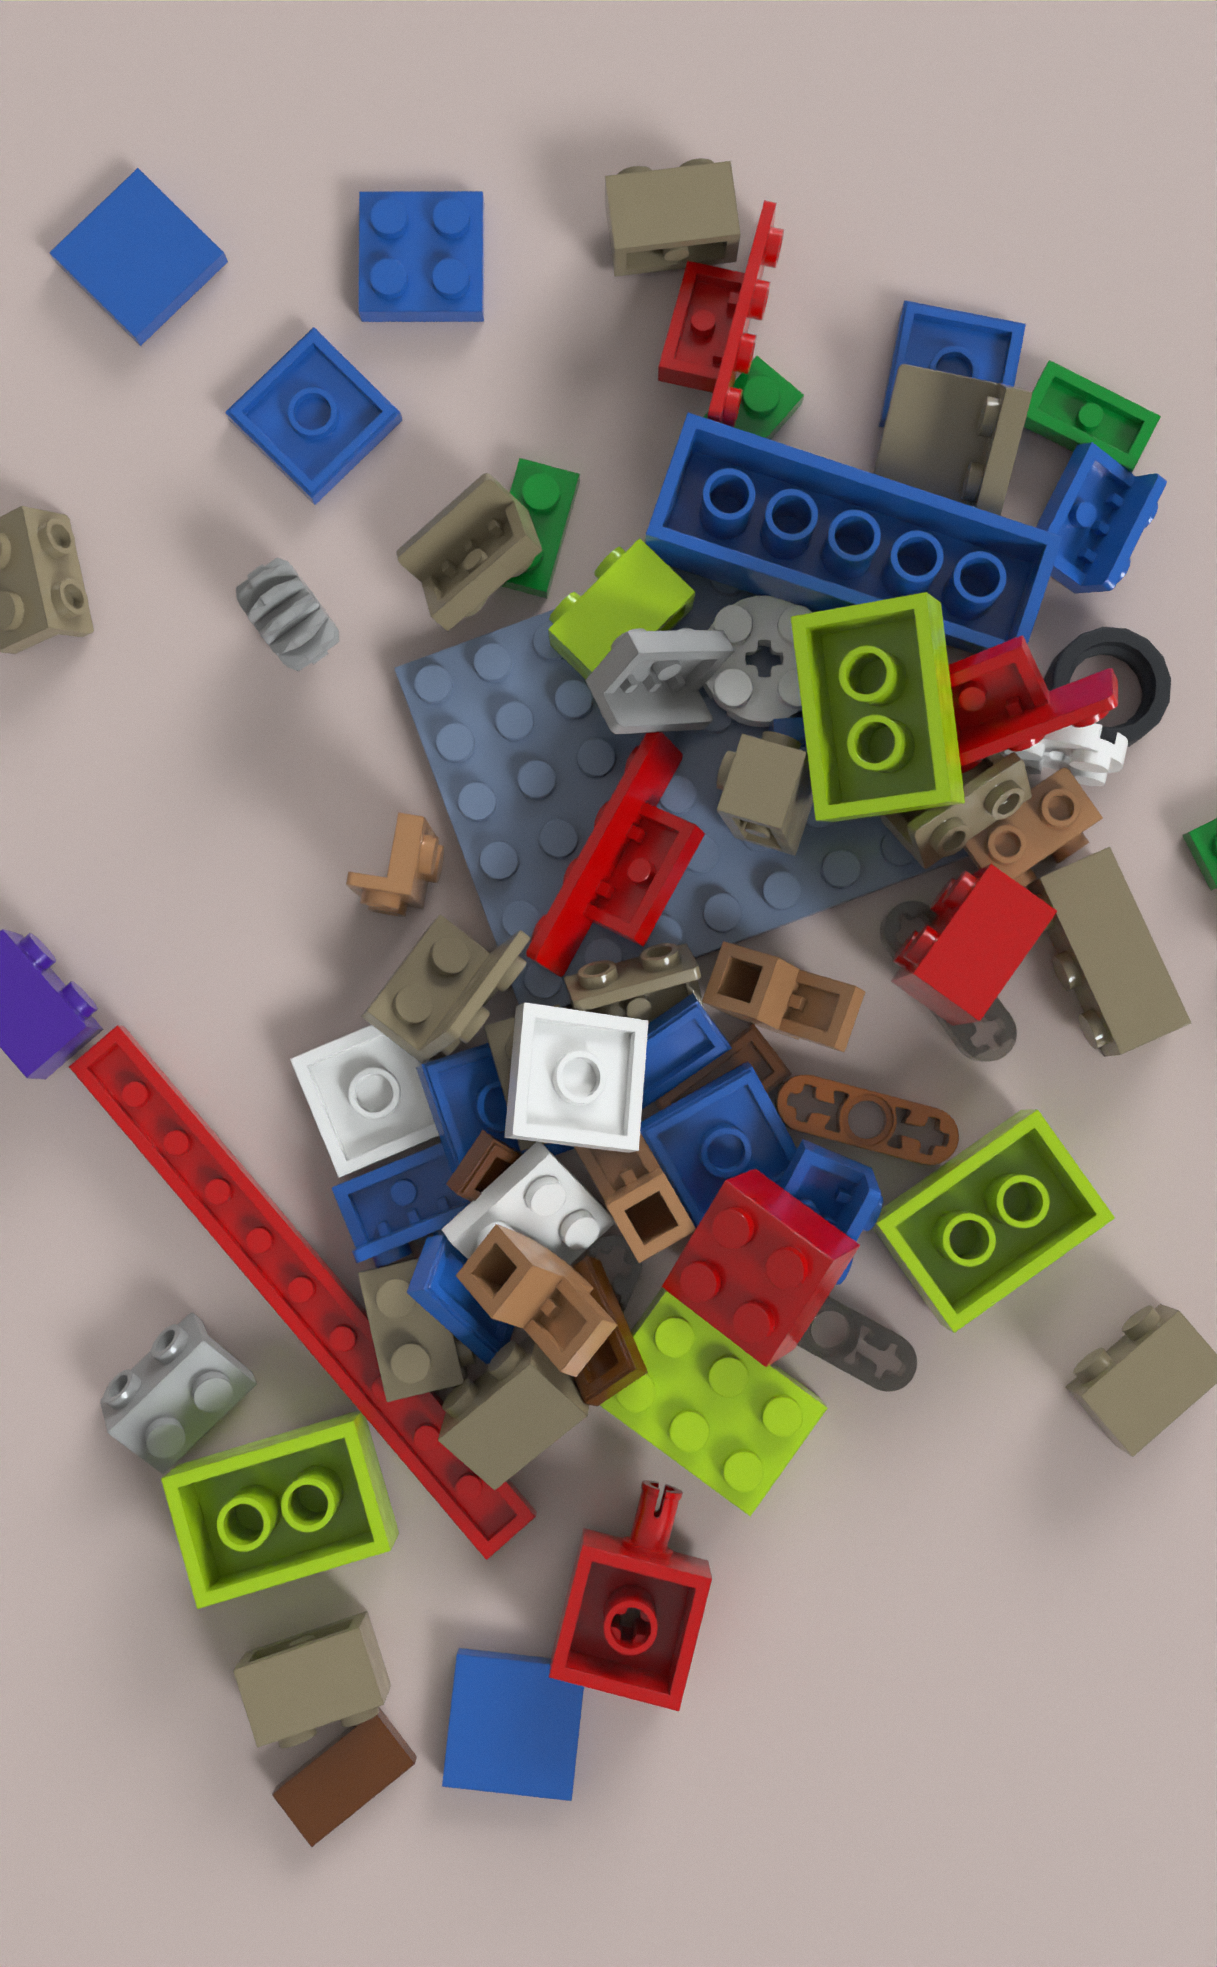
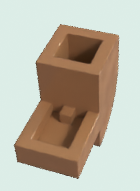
[702,941,865,1052]
[574,1133,696,1263]
[456,1224,617,1377]

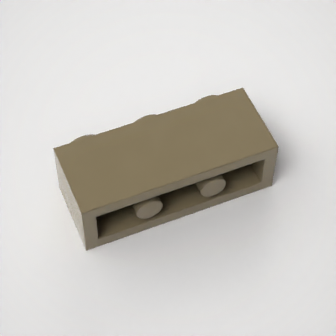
[1026,847,1191,1057]

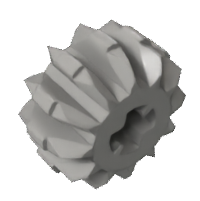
[236,557,339,671]

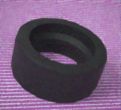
[1044,627,1171,747]

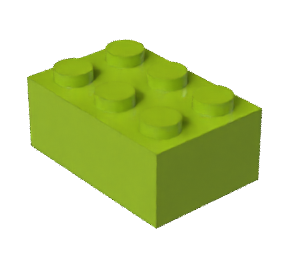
[791,592,965,822]
[873,1109,1115,1333]
[600,1288,828,1517]
[161,1410,399,1609]

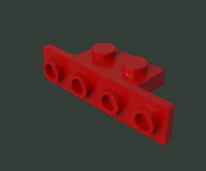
[658,200,784,427]
[949,635,1118,773]
[526,732,705,977]

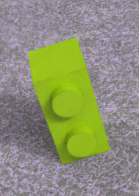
[548,538,695,680]

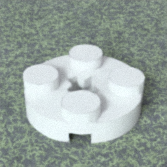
[703,596,812,727]
[1001,723,1128,786]

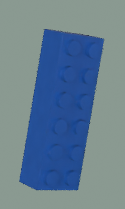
[645,412,1063,654]

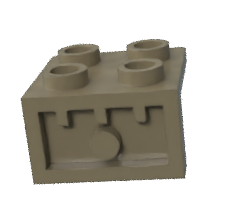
[873,364,1033,516]
[361,914,531,1063]

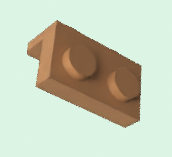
[963,768,1103,887]
[346,812,444,917]

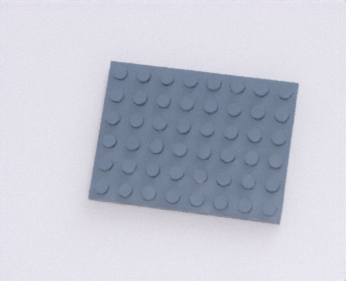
[394,566,970,1008]

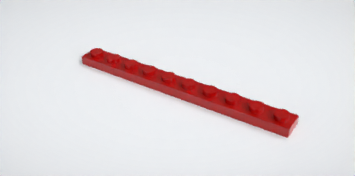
[69,1025,537,1560]

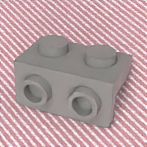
[585,628,734,734]
[100,1313,257,1474]

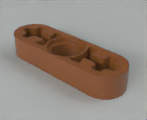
[774,1074,959,1165]

